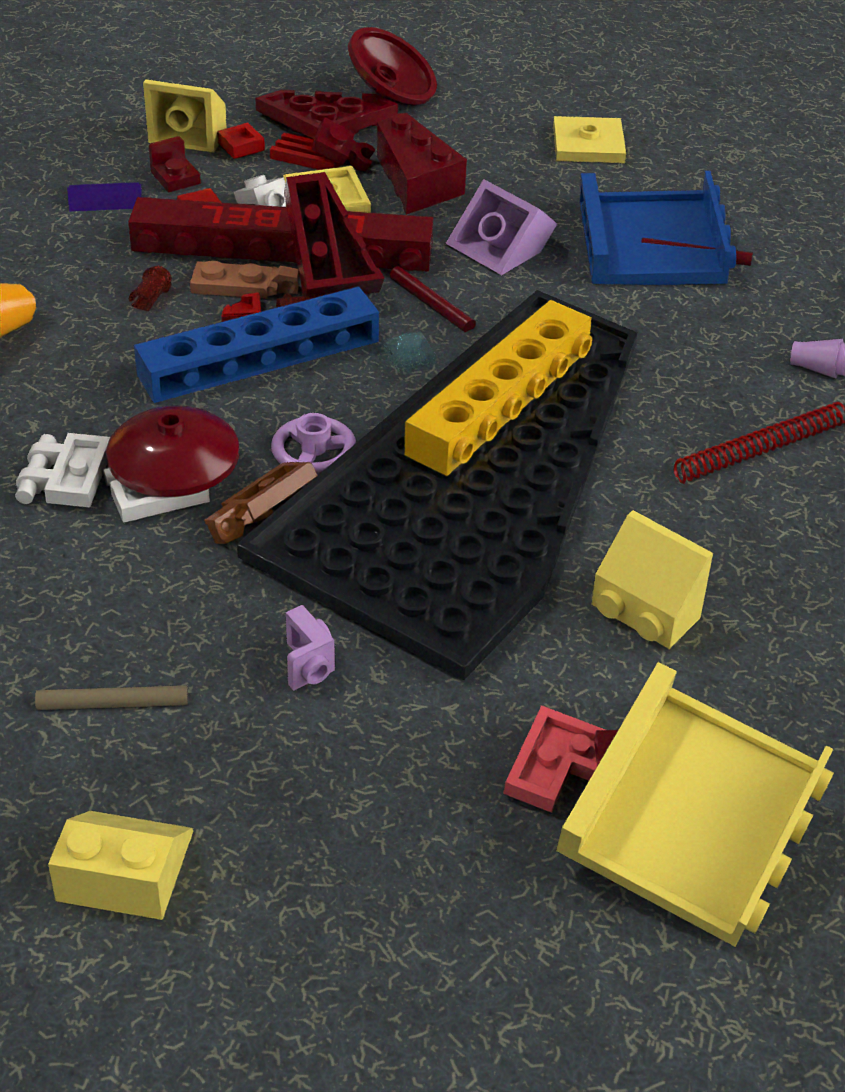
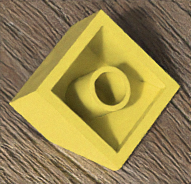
[143,79,227,152]
[591,510,713,649]
[48,811,193,920]

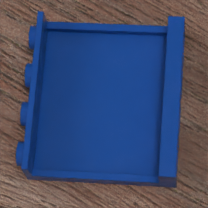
[579,171,736,285]

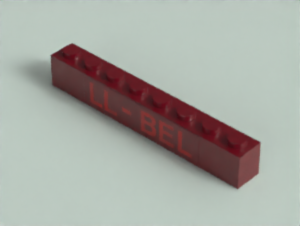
[128,197,434,271]

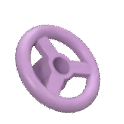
[271,413,356,475]

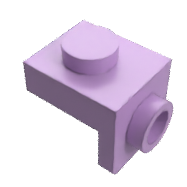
[286,605,335,691]

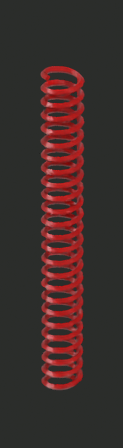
[674,402,845,484]

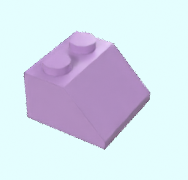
[446,179,557,275]

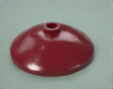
[348,27,437,105]
[106,406,239,497]

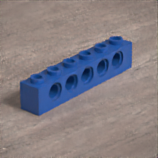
[134,287,379,403]

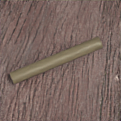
[35,685,188,710]

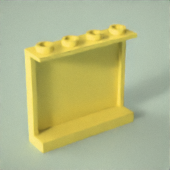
[556,662,834,947]

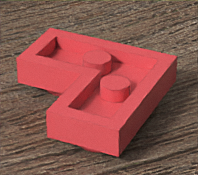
[503,705,605,813]

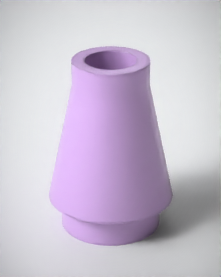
[790,339,845,379]

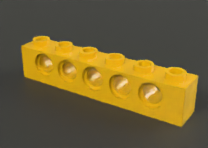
[404,300,592,476]

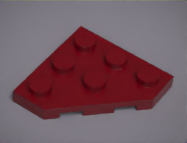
[255,90,398,139]

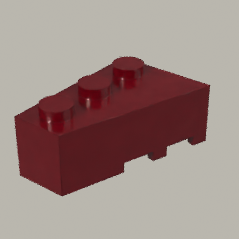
[377,113,467,215]
[284,172,384,301]

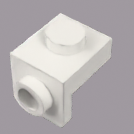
[234,175,286,207]

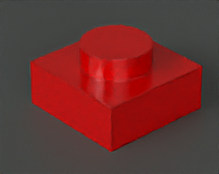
[217,123,265,159]

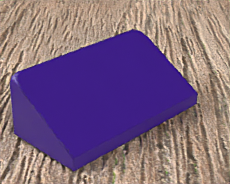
[67,182,142,212]

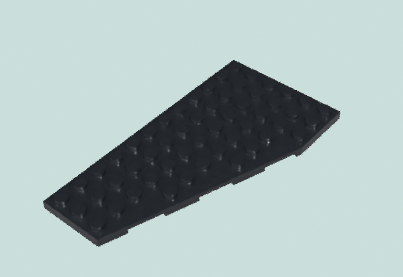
[237,290,637,680]

